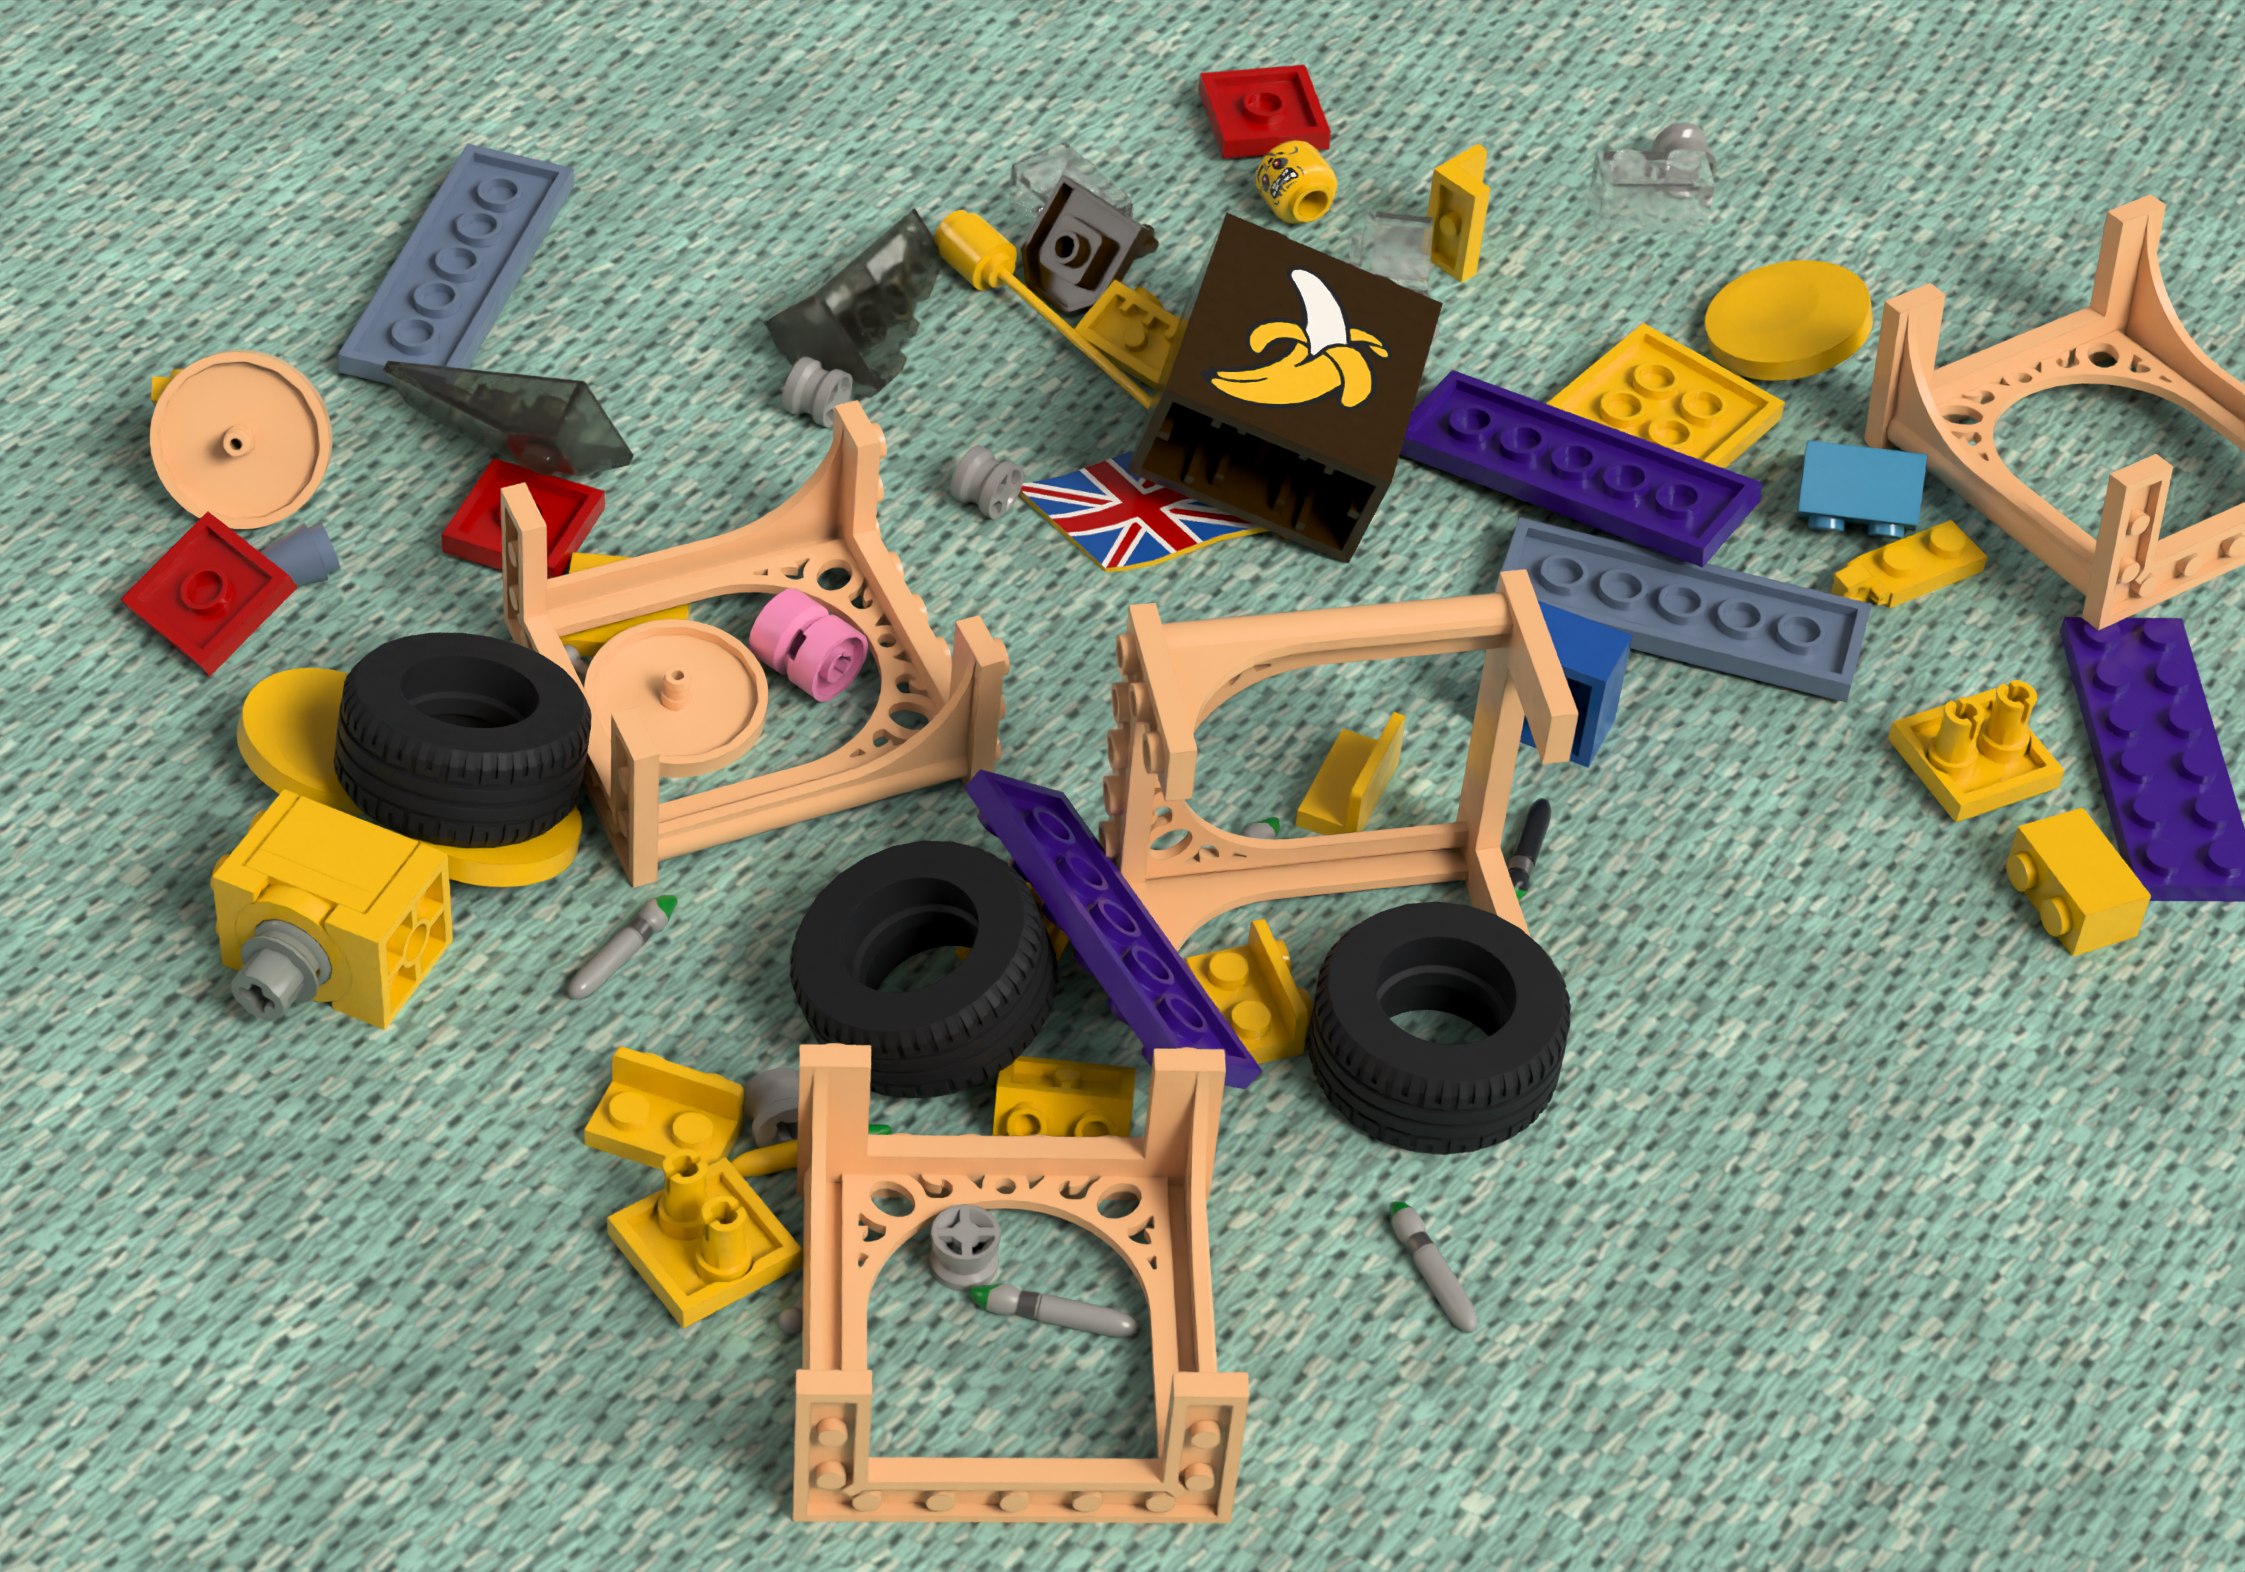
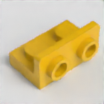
[1074,280,1182,390]
[1185,918,1313,1064]
[584,1046,744,1170]
[992,1056,1136,1137]

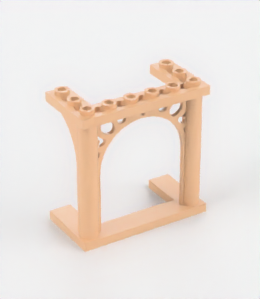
[1864,194,2245,631]
[501,400,1010,888]
[1098,569,1579,952]
[793,1043,1249,1523]

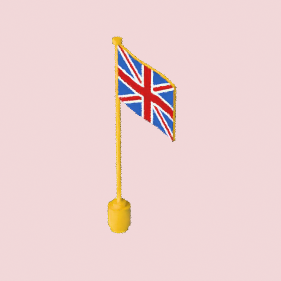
[934,210,1288,572]

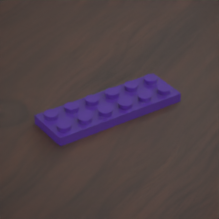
[1400,370,1762,568]
[2060,617,2245,902]
[964,769,1262,1089]

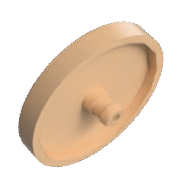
[150,349,333,529]
[584,619,768,778]

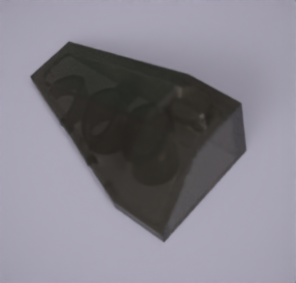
[763,208,944,398]
[383,361,634,476]

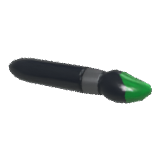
[1508,798,1552,902]

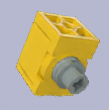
[210,789,453,1030]

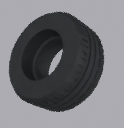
[333,632,592,848]
[790,841,1058,1099]
[1308,901,1571,1155]

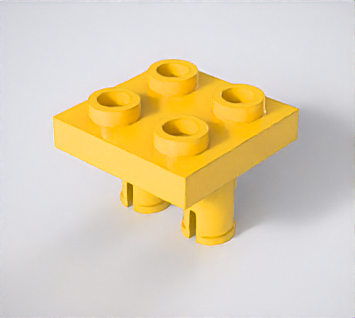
[1888,680,2065,823]
[607,1148,802,1329]

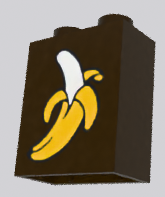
[1127,213,1443,564]

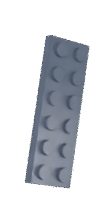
[338,143,574,399]
[1493,517,1872,702]

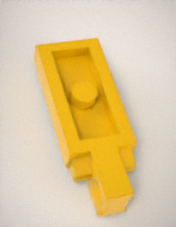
[1830,520,1987,609]

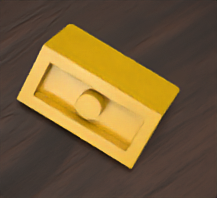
[1421,144,1491,283]
[1295,712,1406,835]

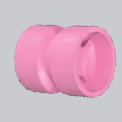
[749,588,868,702]

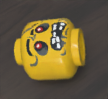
[1255,140,1338,224]

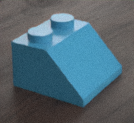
[1797,440,1927,539]

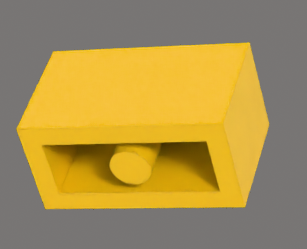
[2005,807,2151,957]

